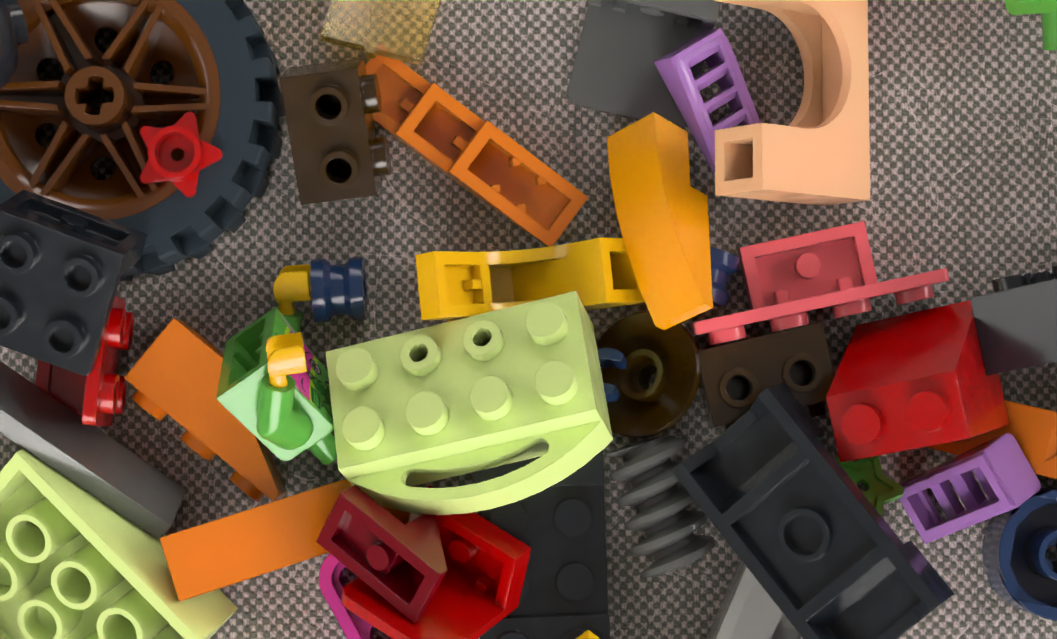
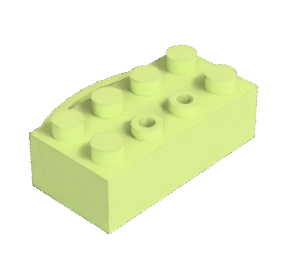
[326,291,613,515]

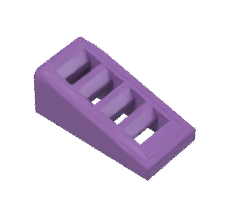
[654,27,761,173]
[899,433,1041,544]

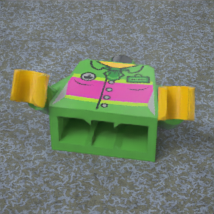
[216,264,337,465]

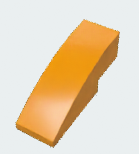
[607,112,713,330]

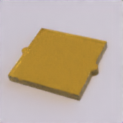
[320,0,442,66]

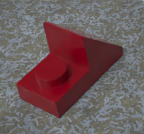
[316,485,447,623]

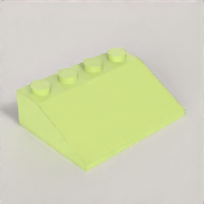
[0,448,238,639]

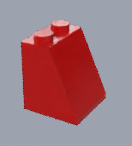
[826,300,1010,463]

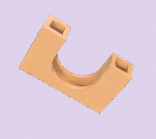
[713,0,870,206]

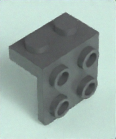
[567,0,721,129]

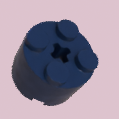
[982,488,1057,621]

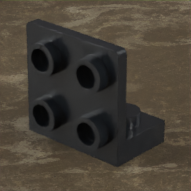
[0,190,148,376]

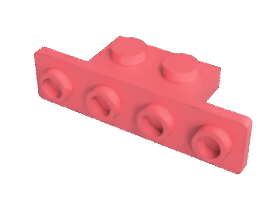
[689,221,950,346]

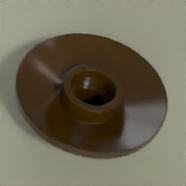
[597,312,700,438]

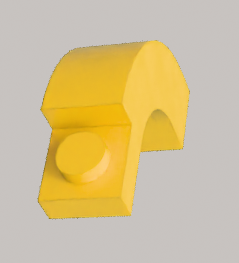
[415,238,645,322]

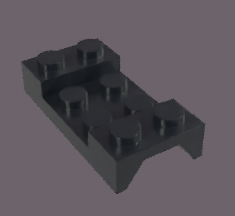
[672,383,954,639]
[475,450,610,639]

